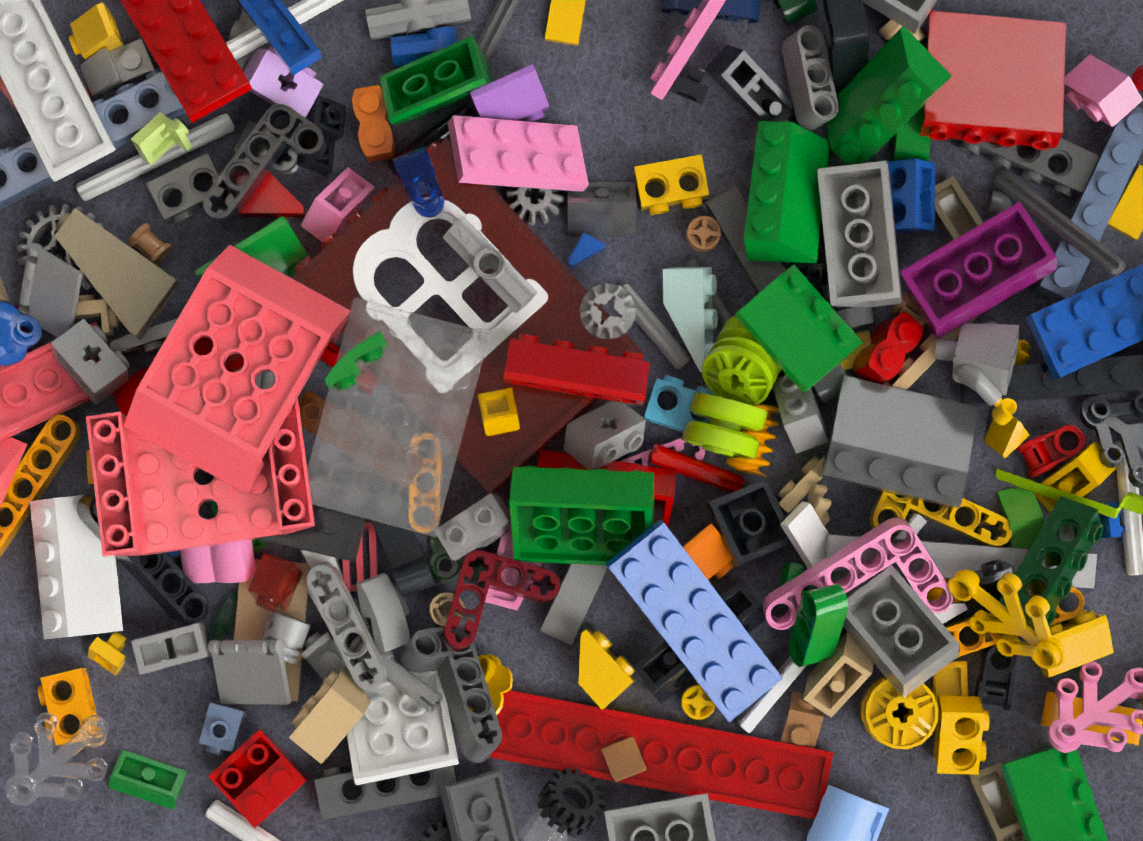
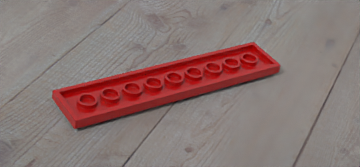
[489,690,833,820]

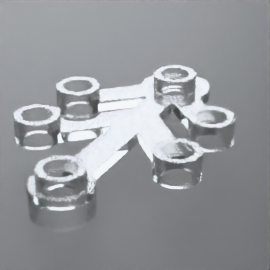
[5,713,109,806]

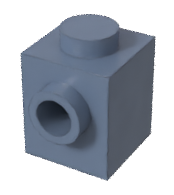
[199,701,247,756]

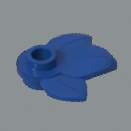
[0,302,42,366]

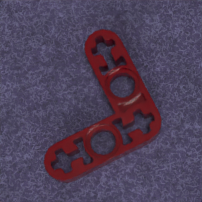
[443,550,560,650]

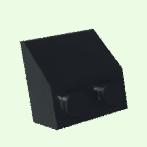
[707,479,792,567]

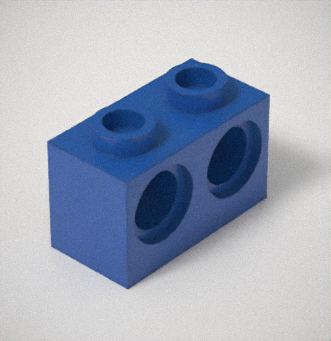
[887,159,935,234]

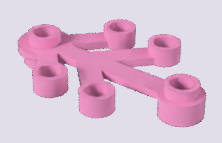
[1048,661,1143,753]

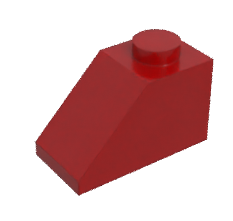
[235,170,307,218]

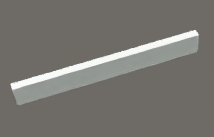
[736,513,927,734]

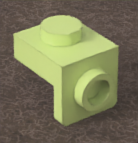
[131,112,192,166]

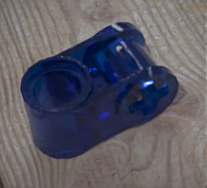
[393,146,445,218]

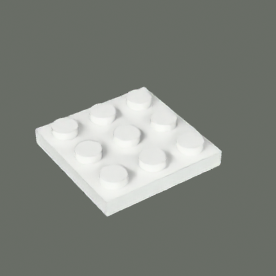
[347,670,459,785]

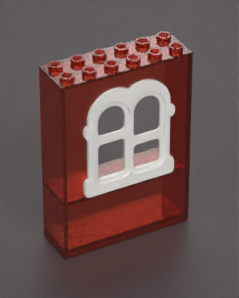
[292,138,644,494]

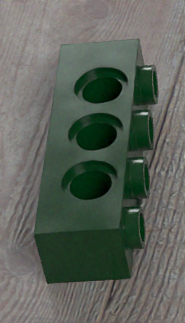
[999,496,1103,631]

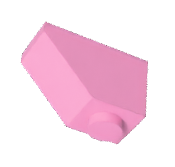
[300,167,375,246]

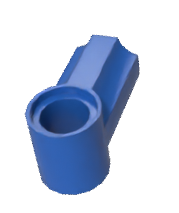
[390,27,458,68]

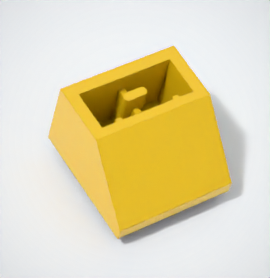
[1040,609,1114,678]
[578,629,636,710]

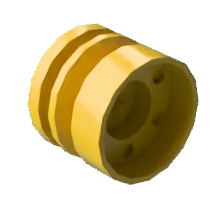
[860,677,938,749]

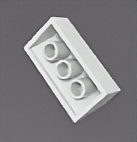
[30,495,123,639]

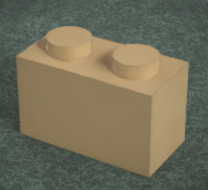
[803,632,874,718]

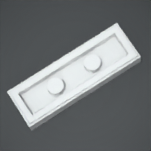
[780,501,847,580]

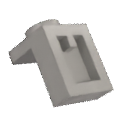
[300,631,347,680]

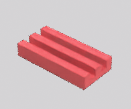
[342,522,378,592]

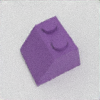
[470,64,549,122]

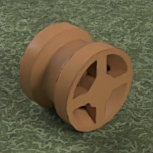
[686,216,721,253]

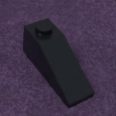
[705,44,801,126]

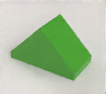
[997,487,1044,549]

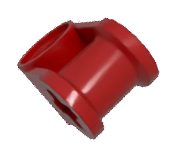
[1015,425,1085,479]

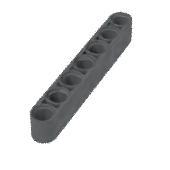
[705,186,847,406]

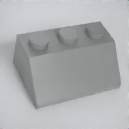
[604,793,716,841]

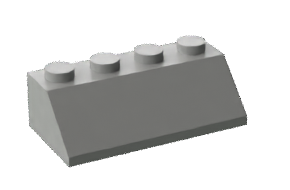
[817,161,903,308]

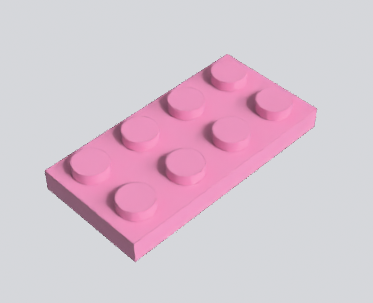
[448,115,589,192]

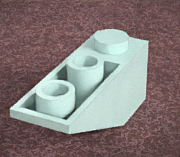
[663,267,718,372]

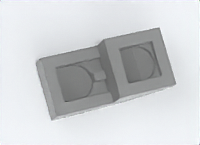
[356,573,410,653]

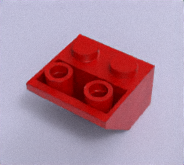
[208,729,310,828]

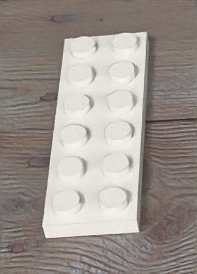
[0,0,116,182]

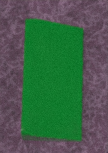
[109,749,187,810]

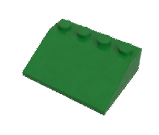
[509,466,654,566]

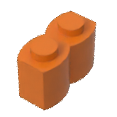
[352,85,395,162]

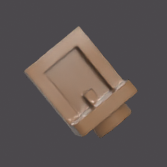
[781,691,824,748]

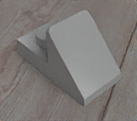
[80,39,155,97]

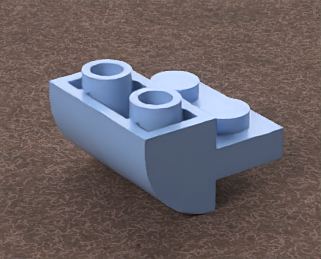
[806,785,889,841]

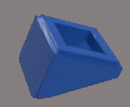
[567,233,606,269]

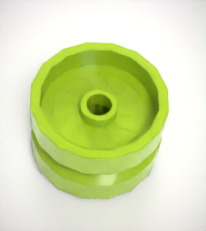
[681,392,768,459]

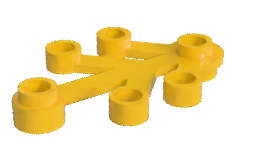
[948,569,1066,669]

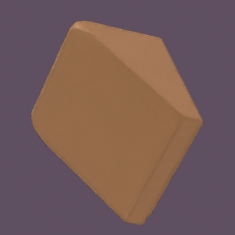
[601,736,647,783]

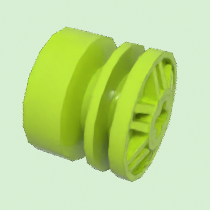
[702,316,781,406]

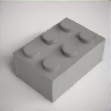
[843,565,959,698]

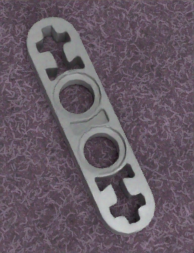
[306,564,387,690]

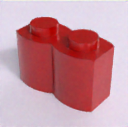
[852,312,924,383]

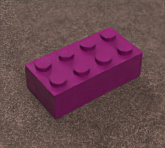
[900,202,1057,340]

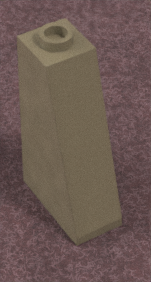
[55,208,181,340]

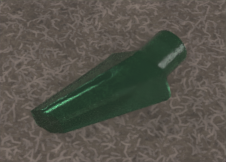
[208,591,238,642]

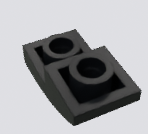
[297,95,346,175]

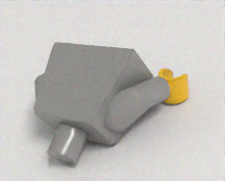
[935,321,1030,425]

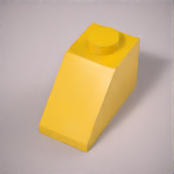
[68,2,124,60]
[1034,441,1116,513]

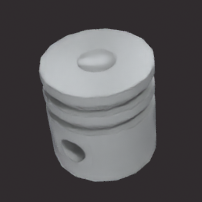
[261,611,311,664]

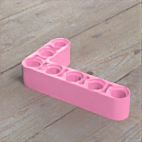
[762,518,953,630]

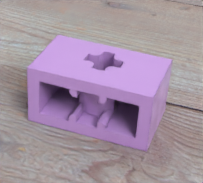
[243,46,324,118]

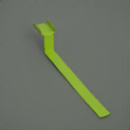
[995,468,1143,519]

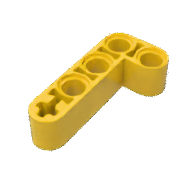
[869,491,1013,546]

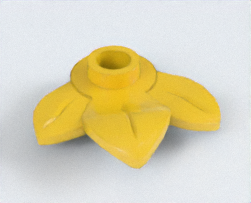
[468,654,513,715]

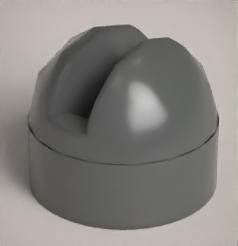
[984,190,1012,218]

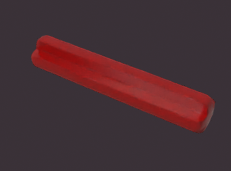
[648,444,745,493]

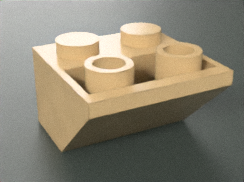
[289,665,371,764]

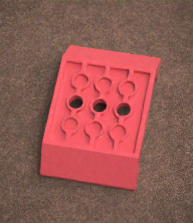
[124,245,352,494]
[86,397,315,557]

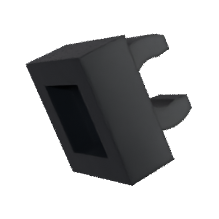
[671,64,709,105]

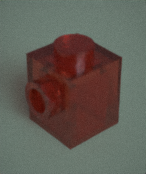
[248,553,303,611]

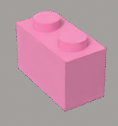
[1064,55,1143,127]

